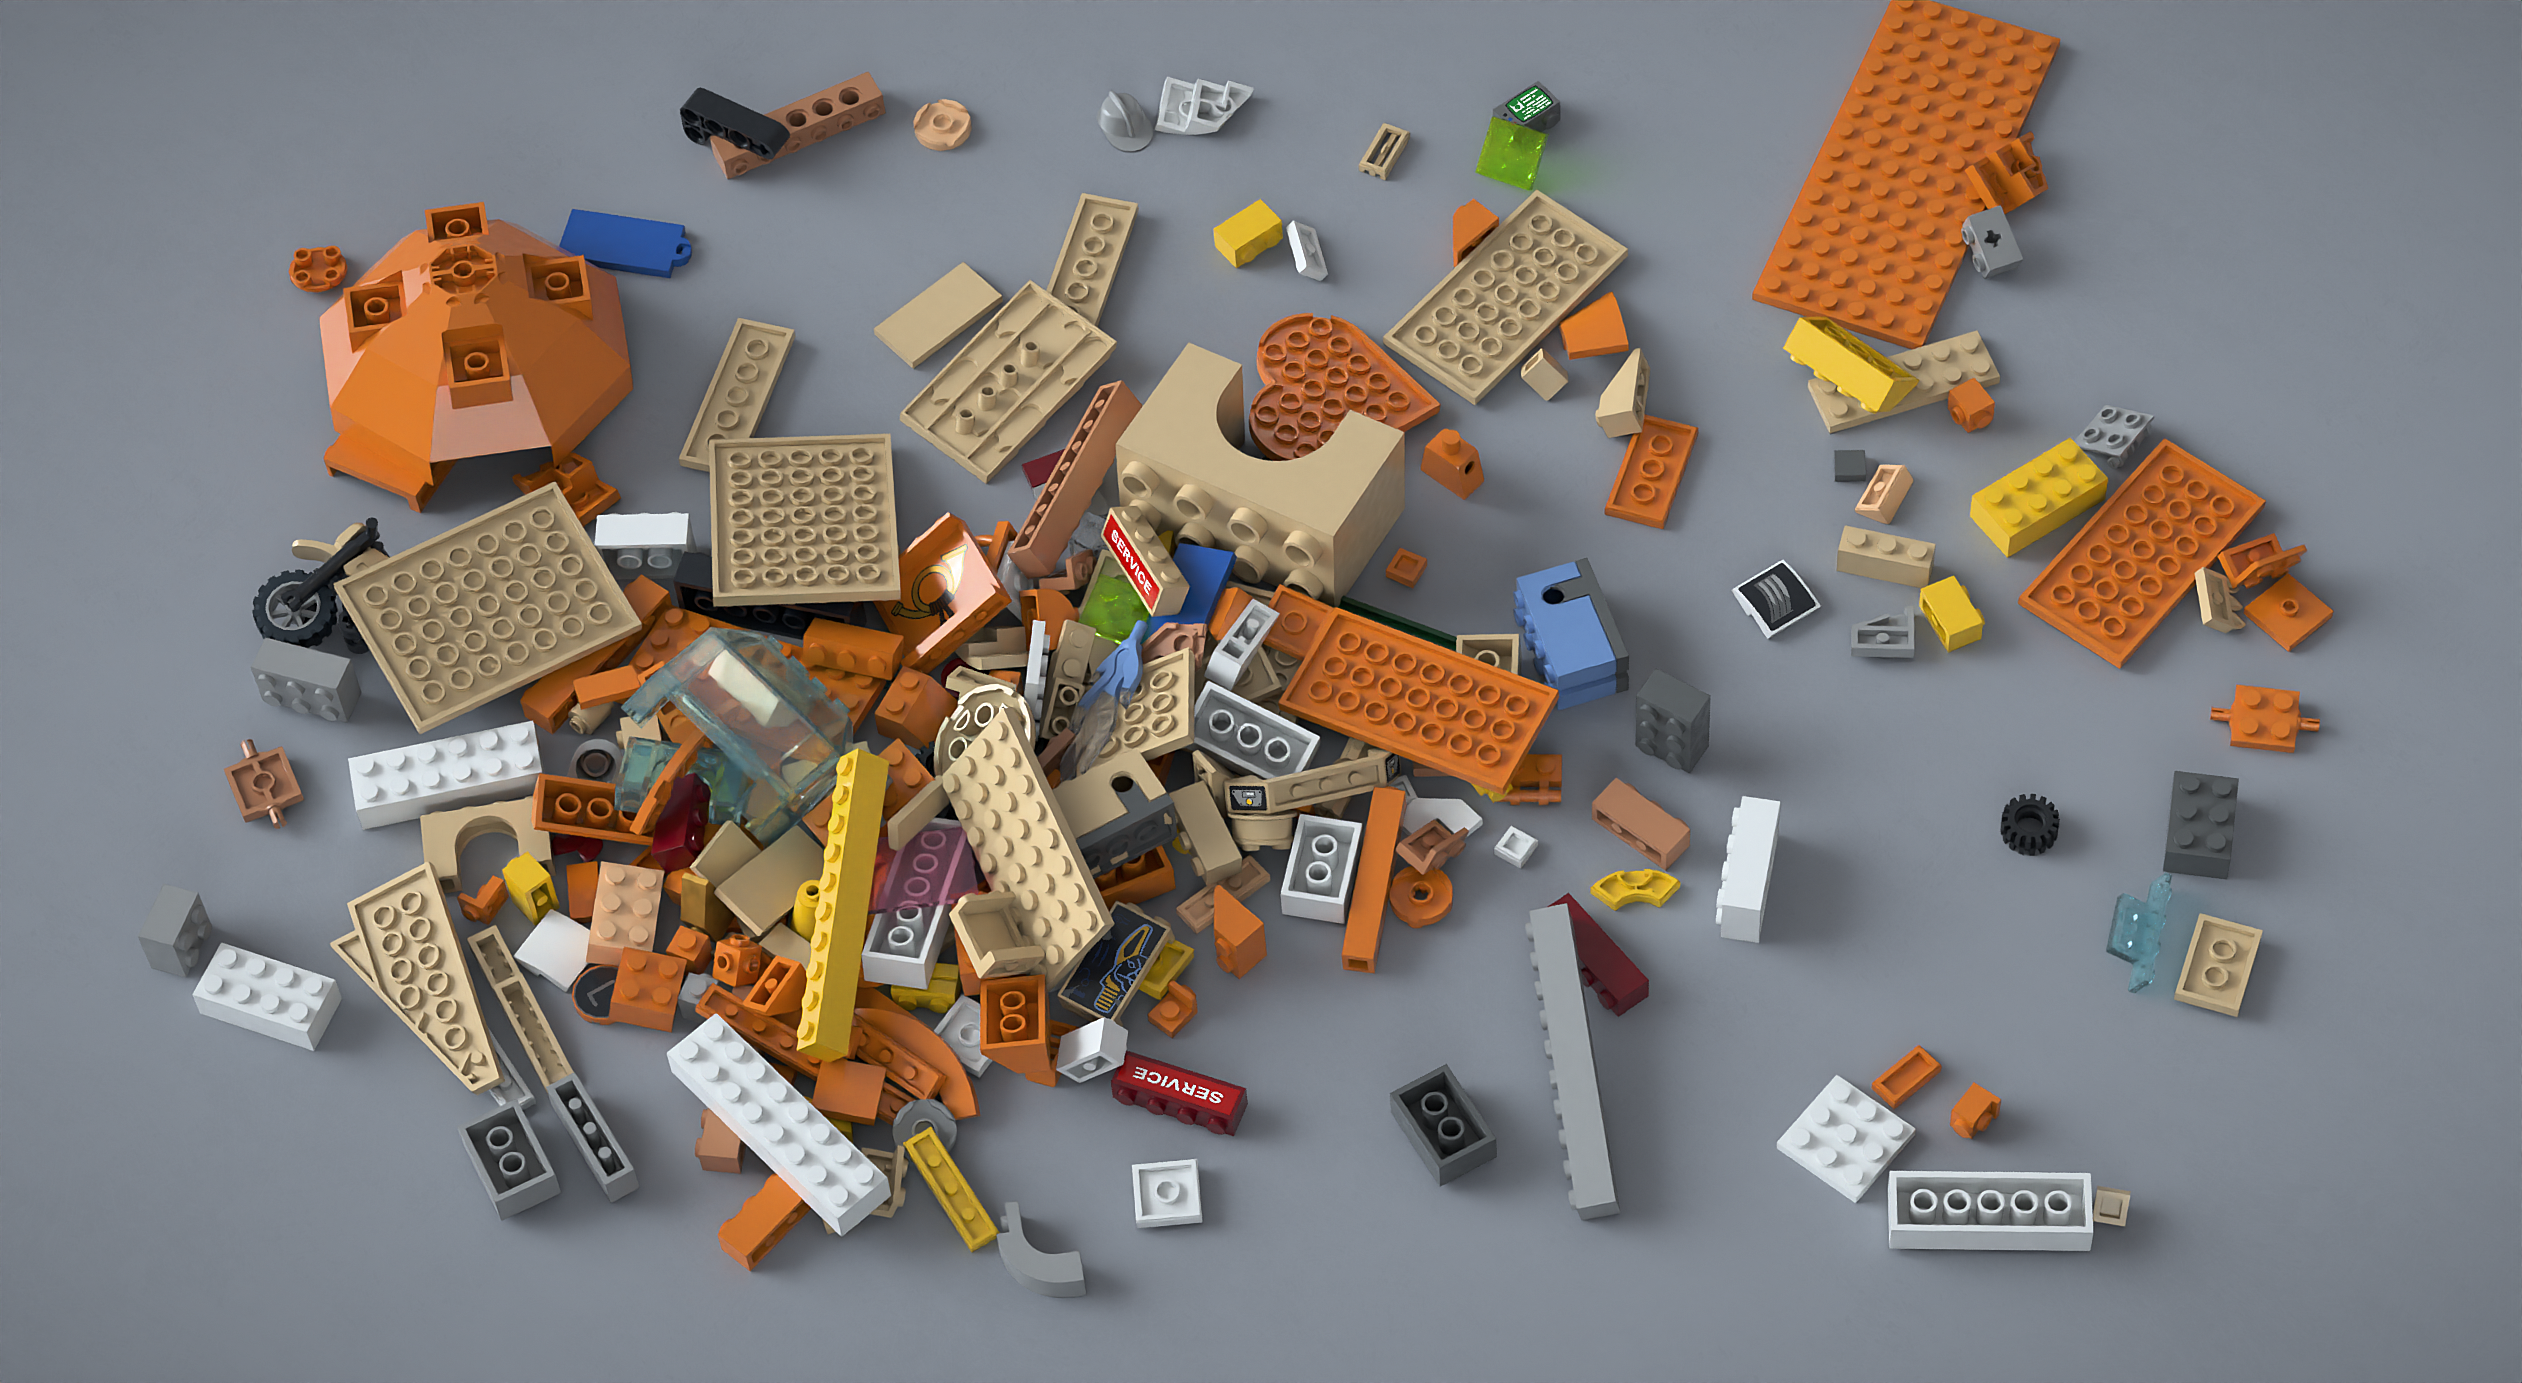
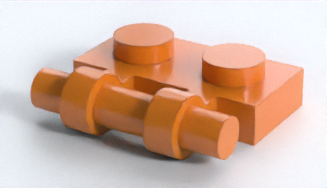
[1498,754,1562,805]

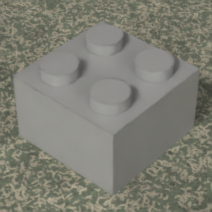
[138,884,212,977]

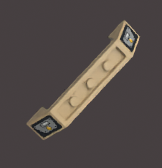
[1223,747,1402,813]

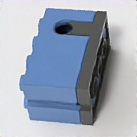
[1513,558,1629,710]

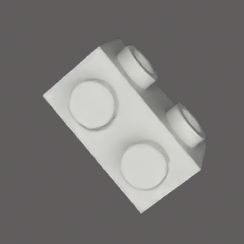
[1056,1017,1128,1083]

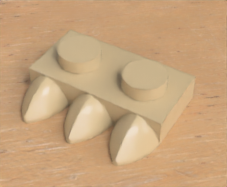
[2195,567,2246,634]

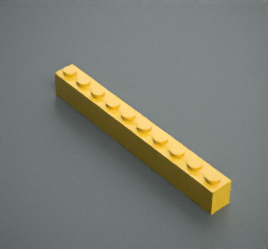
[797,748,889,1062]

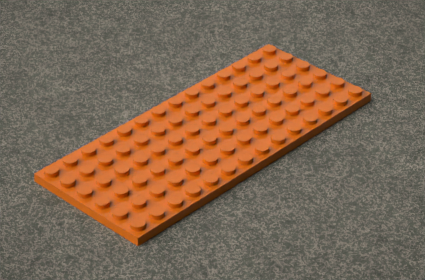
[1752,0,2061,349]

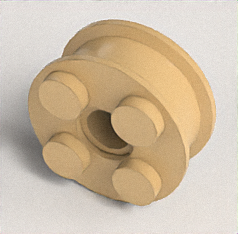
[1227,809,1297,851]

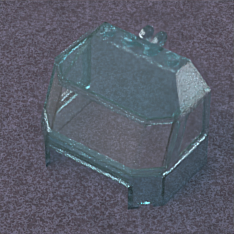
[621,627,853,848]

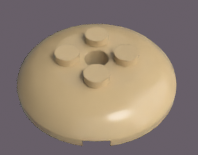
[934,684,1036,776]

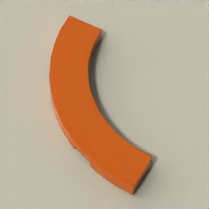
[629,703,739,835]
[854,1008,981,1121]

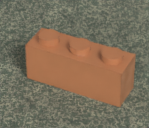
[1592,778,1690,871]

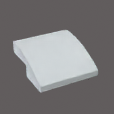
[513,909,590,992]

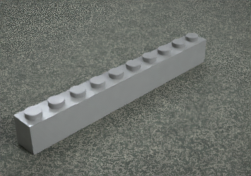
[1526,903,1620,1220]

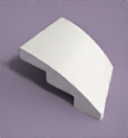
[1155,77,1254,135]

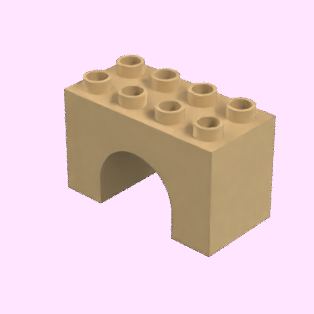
[1115,343,1405,608]

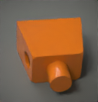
[1421,428,1484,500]

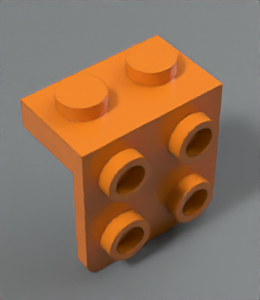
[2218,533,2307,589]

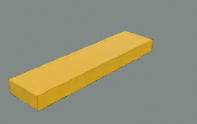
[903,1127,1000,1253]

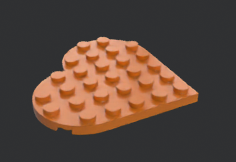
[1249,313,1441,461]

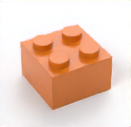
[608,946,687,1032]

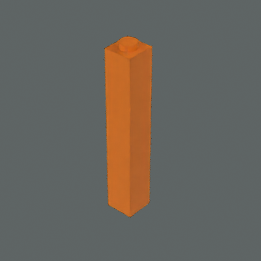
[1341,786,1407,974]

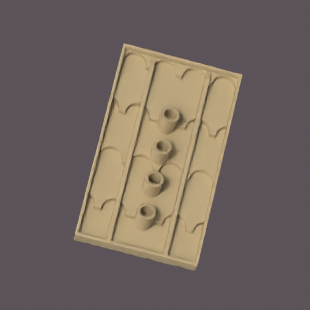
[899,280,1117,484]

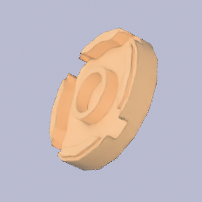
[913,99,972,151]

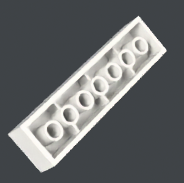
[667,1013,891,1237]

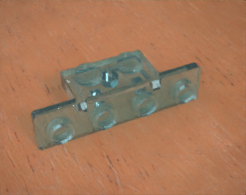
[2106,873,2172,994]

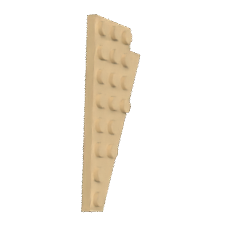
[330,861,505,1095]

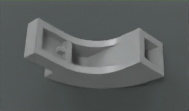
[996,1201,1086,1298]

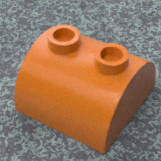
[1019,588,1080,651]

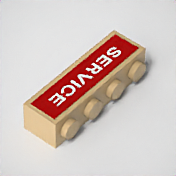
[1100,506,1190,617]

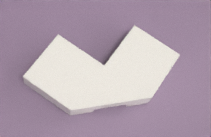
[1402,798,1483,837]

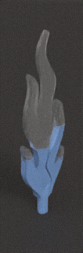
[1060,620,1148,784]

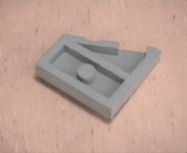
[1851,606,1915,658]

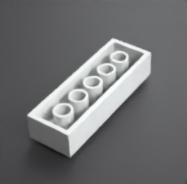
[348,720,545,830]
[861,817,974,990]
[1888,1171,2093,1251]

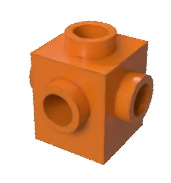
[712,934,762,987]

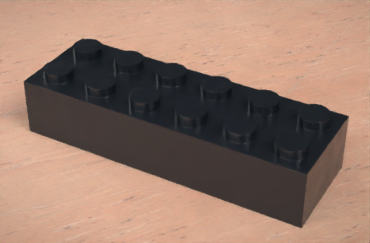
[673,551,867,640]

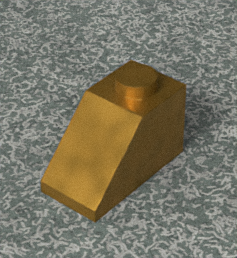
[680,872,735,943]

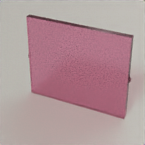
[867,827,978,915]

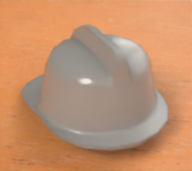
[1097,90,1153,152]
[567,738,623,784]

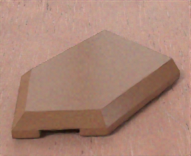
[1141,622,1208,673]

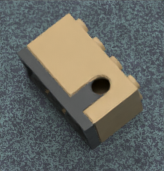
[1052,748,1178,879]

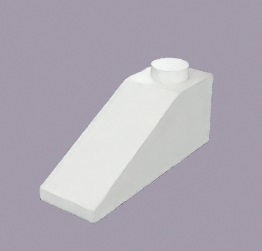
[1204,599,1280,691]

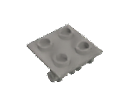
[2074,405,2155,469]

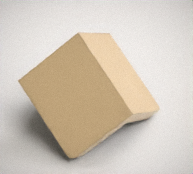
[1521,348,1568,401]

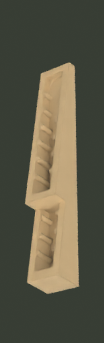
[467,925,574,1094]

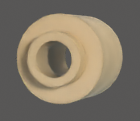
[568,702,614,734]

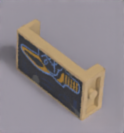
[1057,900,1175,1027]

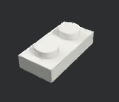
[1286,221,1328,281]

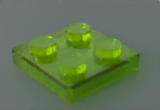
[1475,116,1549,191]
[1078,573,1150,644]

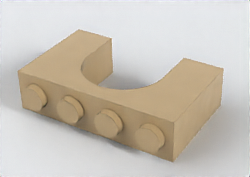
[420,796,556,894]

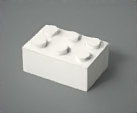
[594,512,697,580]
[1280,814,1363,924]

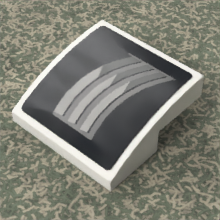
[1731,560,1821,639]

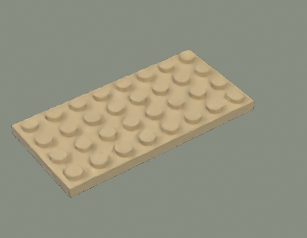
[1383,189,1628,405]
[941,707,1114,992]

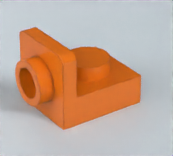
[457,875,509,925]
[1147,980,1198,1038]

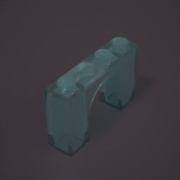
[614,736,754,828]

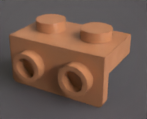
[1039,549,1097,595]
[1395,819,1469,875]

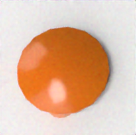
[288,245,347,292]

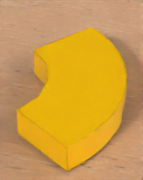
[1590,869,1681,911]

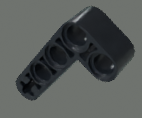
[680,87,790,159]

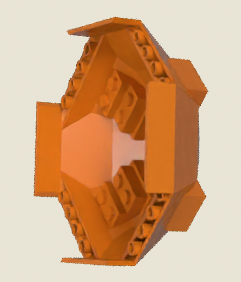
[319,202,633,486]

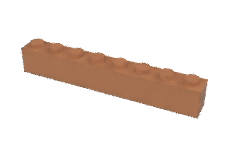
[1007,380,1143,580]

